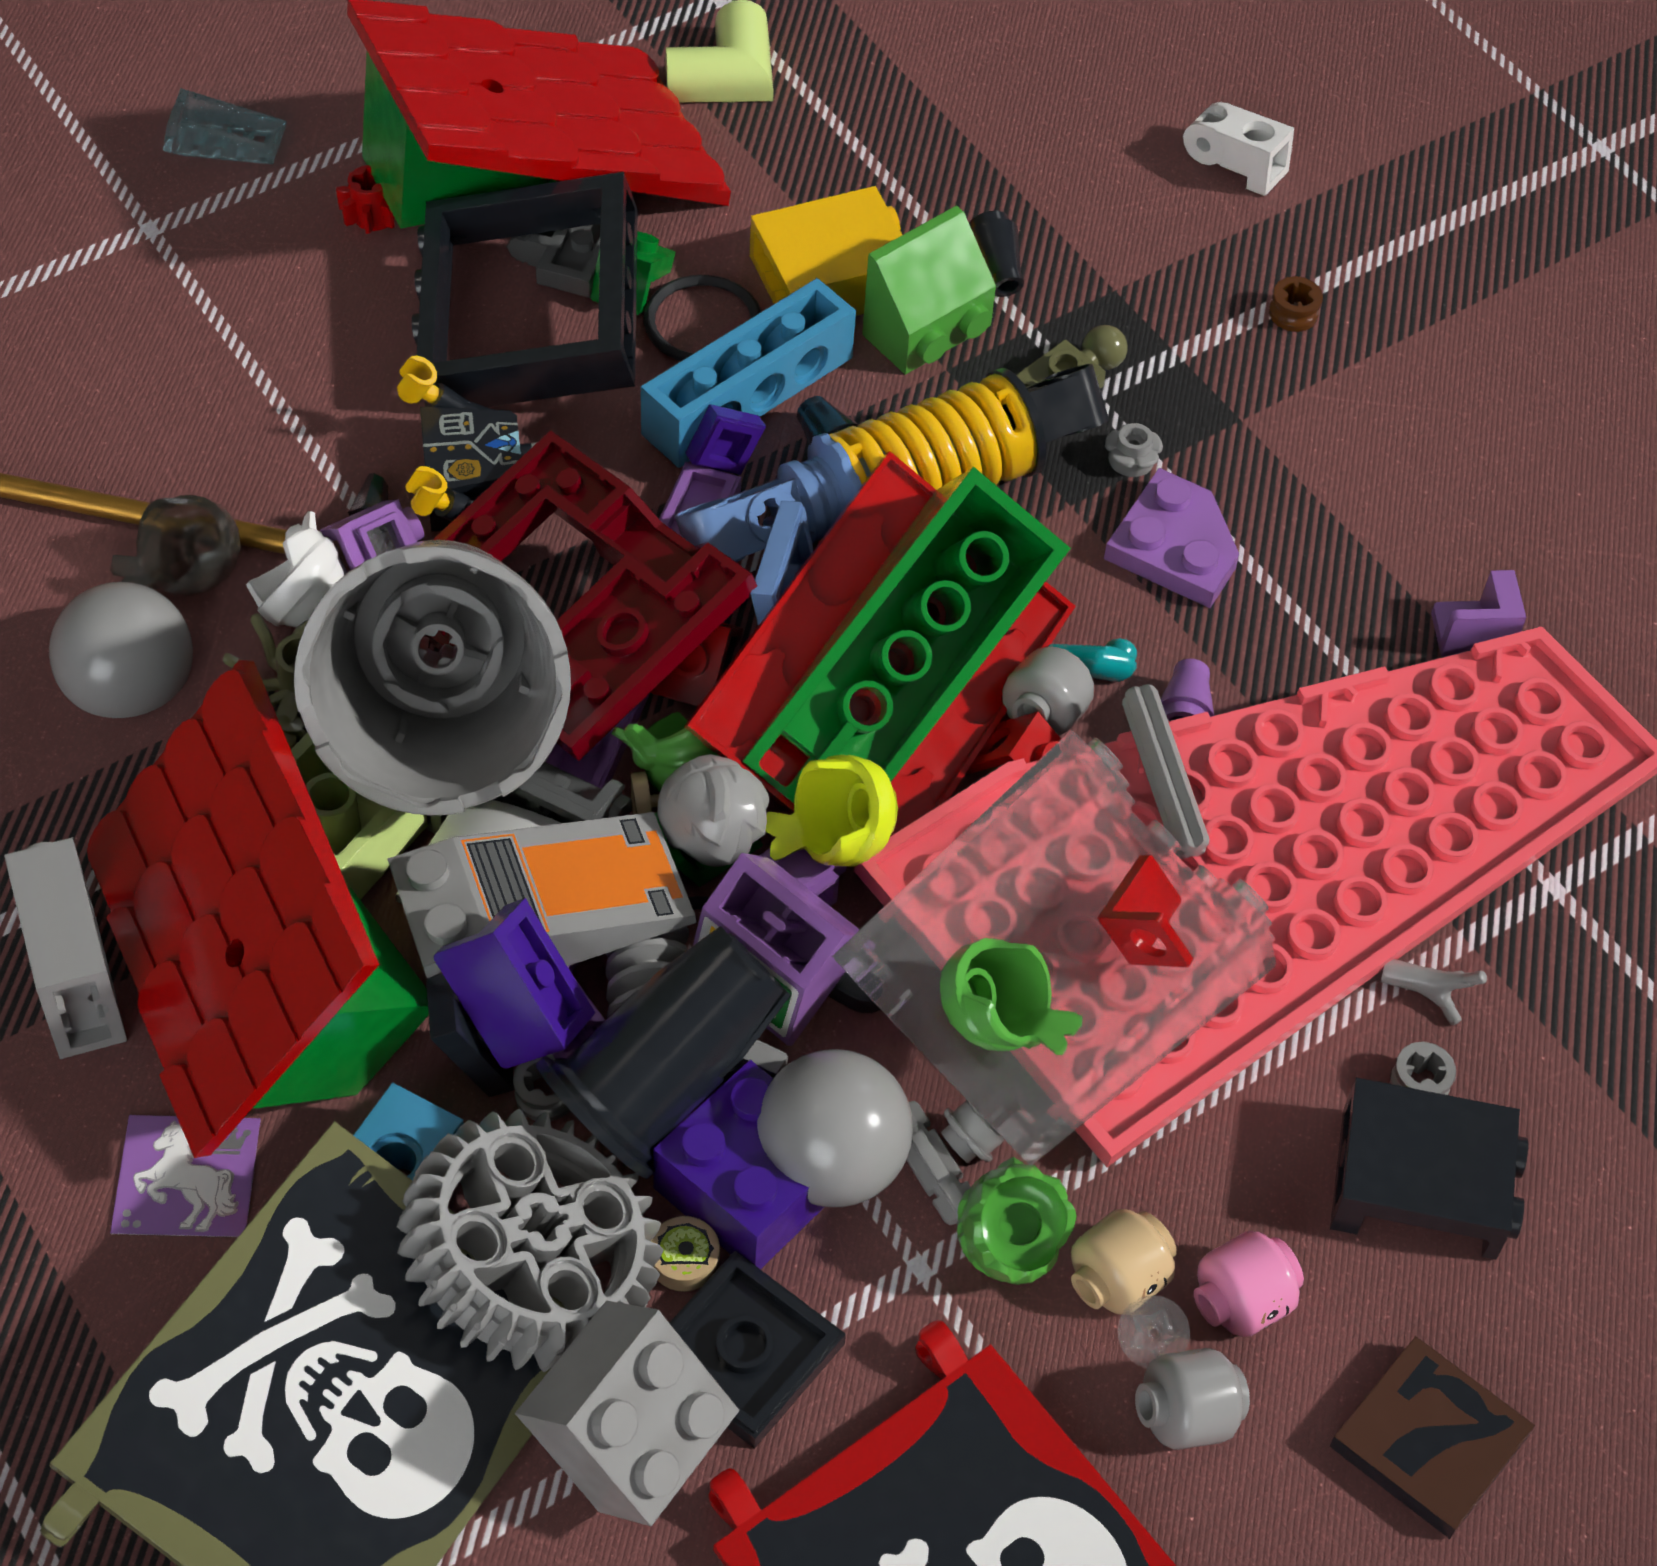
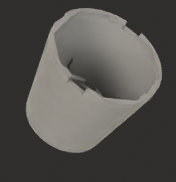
[294,540,571,815]

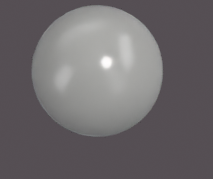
[49,582,193,718]
[757,1049,913,1207]

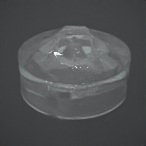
[1118,1296,1190,1368]

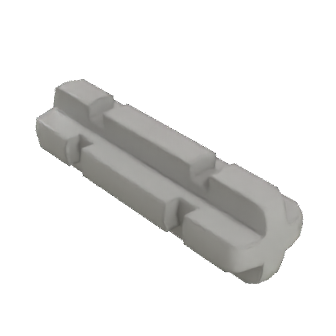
[906,1101,971,1225]

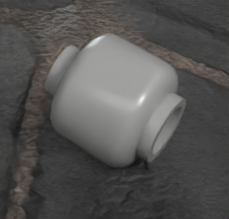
[1002,646,1094,736]
[1135,1348,1250,1450]

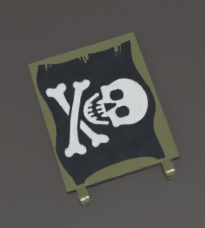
[40,1121,566,1566]

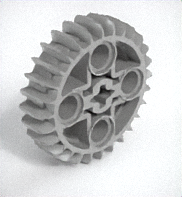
[396,1109,664,1372]

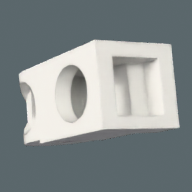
[1183,102,1294,196]

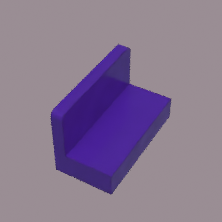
[433,898,596,1069]

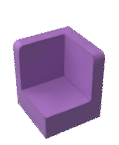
[1431,570,1527,657]

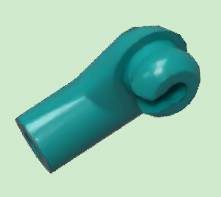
[1048,638,1137,682]

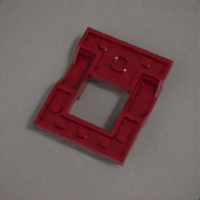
[424,430,757,761]

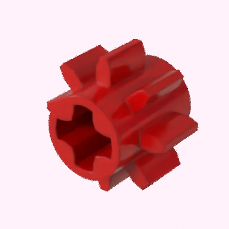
[336,165,395,234]

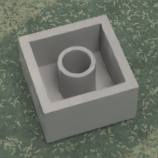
[515,1300,740,1526]

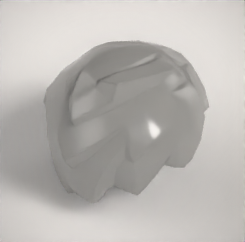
[657,754,769,867]

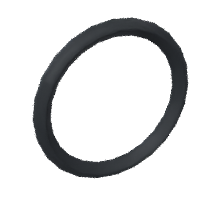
[644,274,761,362]

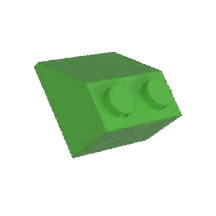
[862,205,996,375]

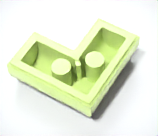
[665,0,774,103]

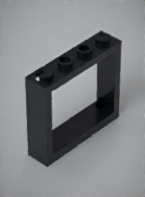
[412,172,638,407]

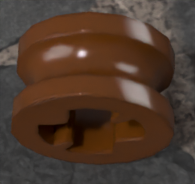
[1269,276,1323,332]

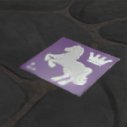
[110,1115,261,1237]

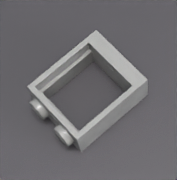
[4,837,127,1059]

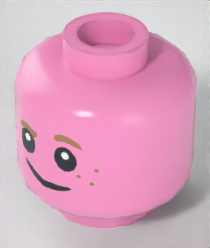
[1194,1231,1304,1337]

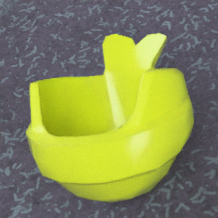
[766,755,898,866]

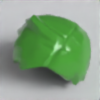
[957,1157,1077,1285]

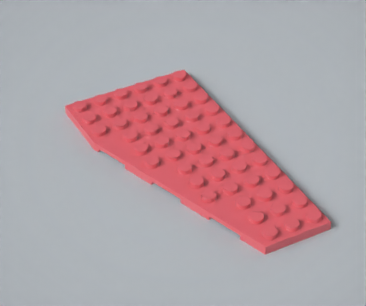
[854,627,1657,1167]

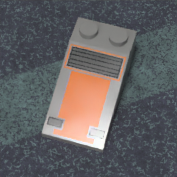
[387,812,697,978]

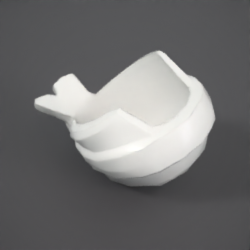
[246,511,347,627]

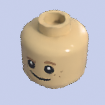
[1071,1209,1177,1315]

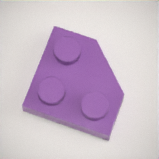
[1104,468,1239,608]

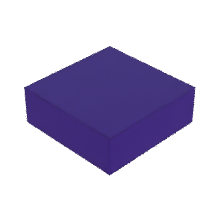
[685,404,766,475]

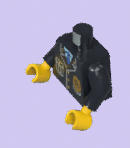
[397,355,536,532]

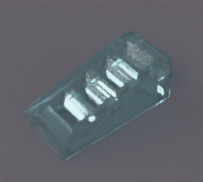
[163,88,287,164]

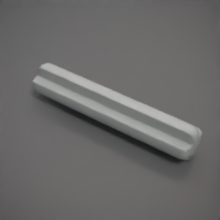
[1122,684,1210,859]

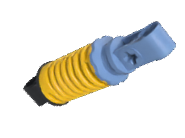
[675,364,1109,562]

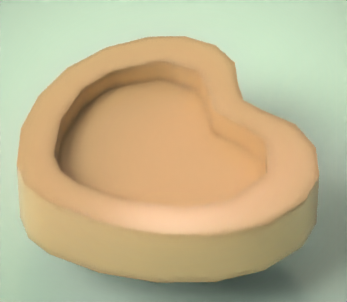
[631,771,659,815]

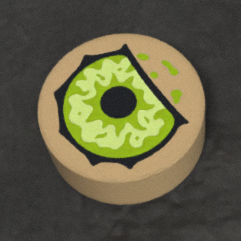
[650,1216,720,1291]

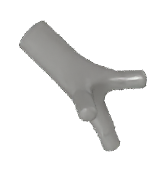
[1381,959,1487,1025]

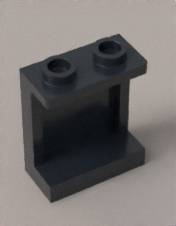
[1330,1077,1529,1260]

